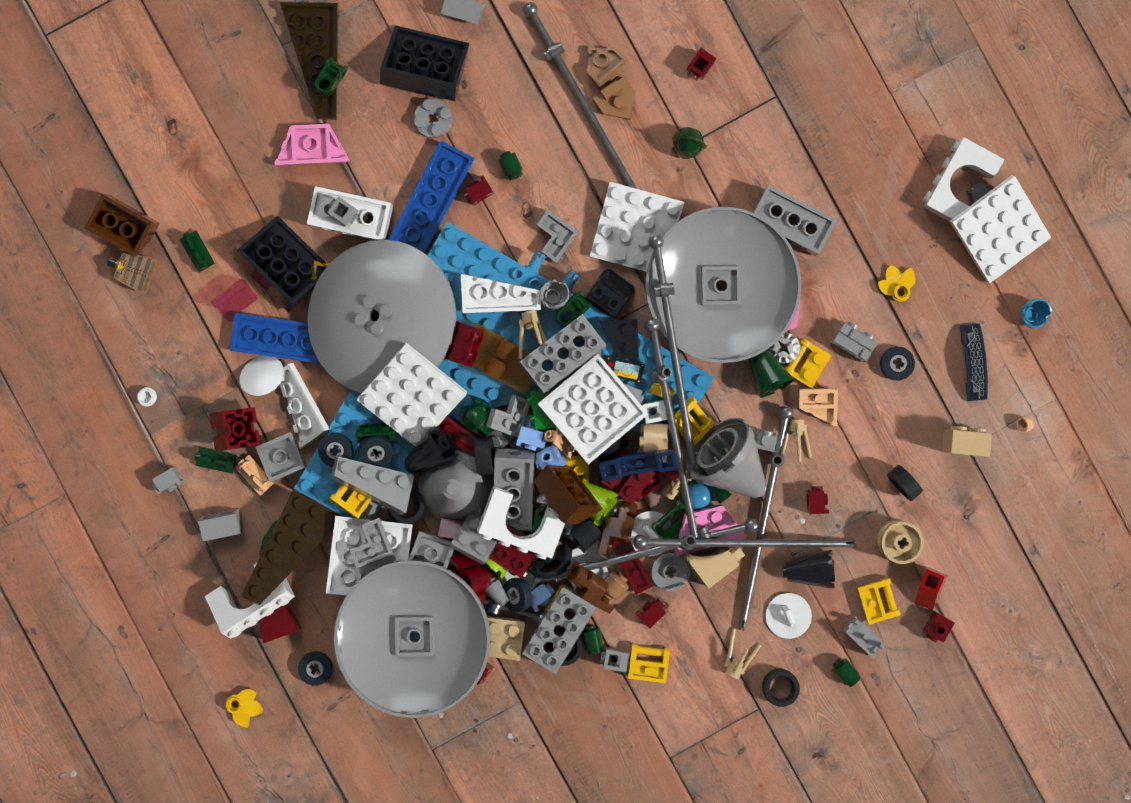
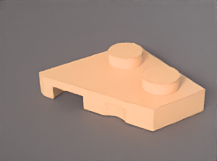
[798,388,838,426]

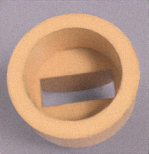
[1016,417,1034,433]

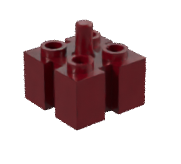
[209,407,260,452]
[447,554,492,605]

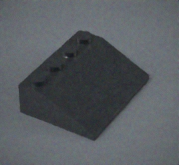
[380,25,469,102]
[234,216,326,313]

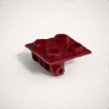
[489,525,535,578]

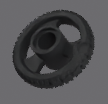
[527,534,572,579]

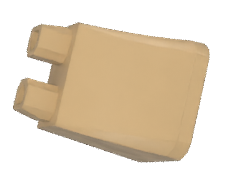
[682,547,745,589]

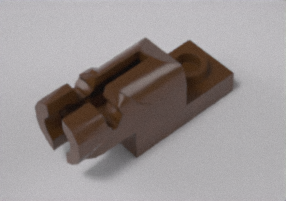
[598,501,638,559]
[567,563,614,614]

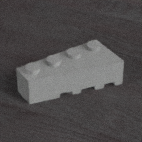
[330,457,414,515]

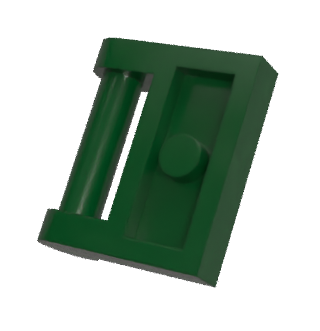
[651,499,686,550]

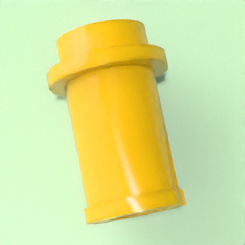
[649,381,675,400]

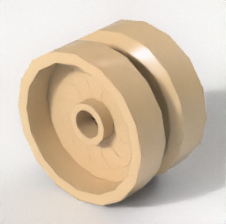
[876,520,924,564]

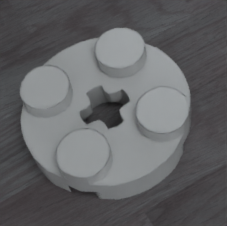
[414,99,453,138]
[651,552,690,591]

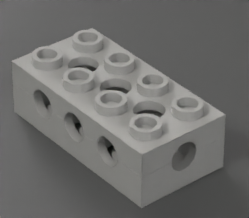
[753,185,837,256]
[520,314,607,395]
[494,448,535,531]
[523,585,596,674]

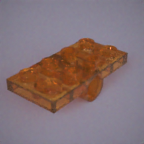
[473,322,533,395]

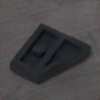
[600,319,639,359]

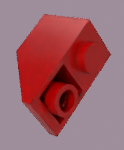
[915,568,948,611]

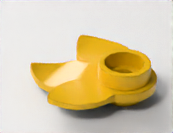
[878,265,916,302]
[225,689,263,728]

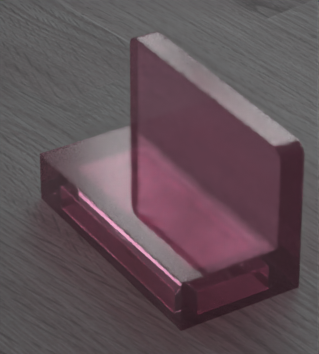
[210,279,258,320]

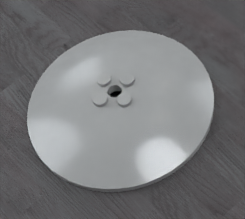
[646,207,801,363]
[308,240,456,393]
[334,560,491,718]

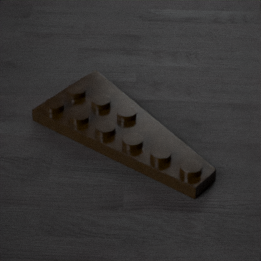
[280,2,339,120]
[241,491,343,605]

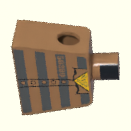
[107,253,157,294]

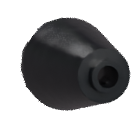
[404,426,458,475]
[783,550,835,588]

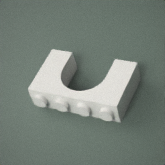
[923,137,1005,222]
[477,486,565,560]
[205,563,295,639]

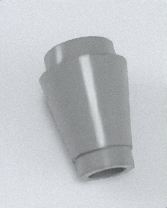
[485,577,509,607]

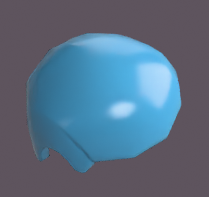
[1020,299,1052,328]
[681,481,711,511]

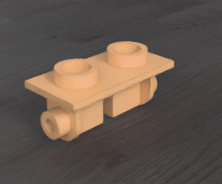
[544,427,575,459]
[235,455,275,496]

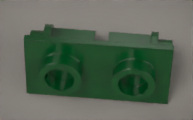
[180,230,215,273]
[355,422,396,442]
[194,447,237,474]

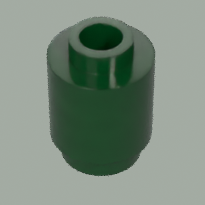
[498,151,523,181]
[581,624,604,654]
[832,658,861,687]

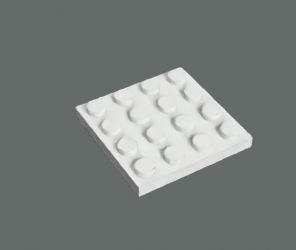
[950,175,1051,283]
[590,182,684,272]
[357,343,467,446]
[538,354,648,464]
[326,516,413,596]

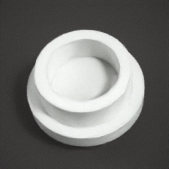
[137,387,157,407]

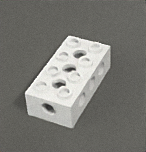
[307,186,393,241]

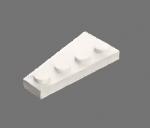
[461,274,541,313]
[280,363,329,448]

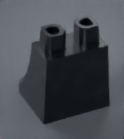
[584,269,634,319]

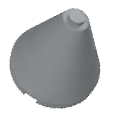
[686,418,767,498]
[418,447,494,522]

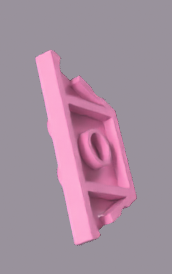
[275,124,350,166]
[675,504,747,556]

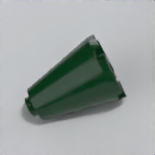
[749,349,794,398]

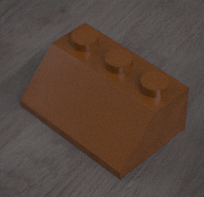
[84,194,160,257]
[534,465,603,524]

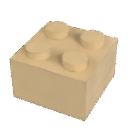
[942,426,992,457]
[487,614,526,661]

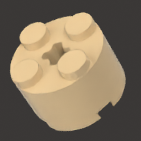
[640,423,668,452]

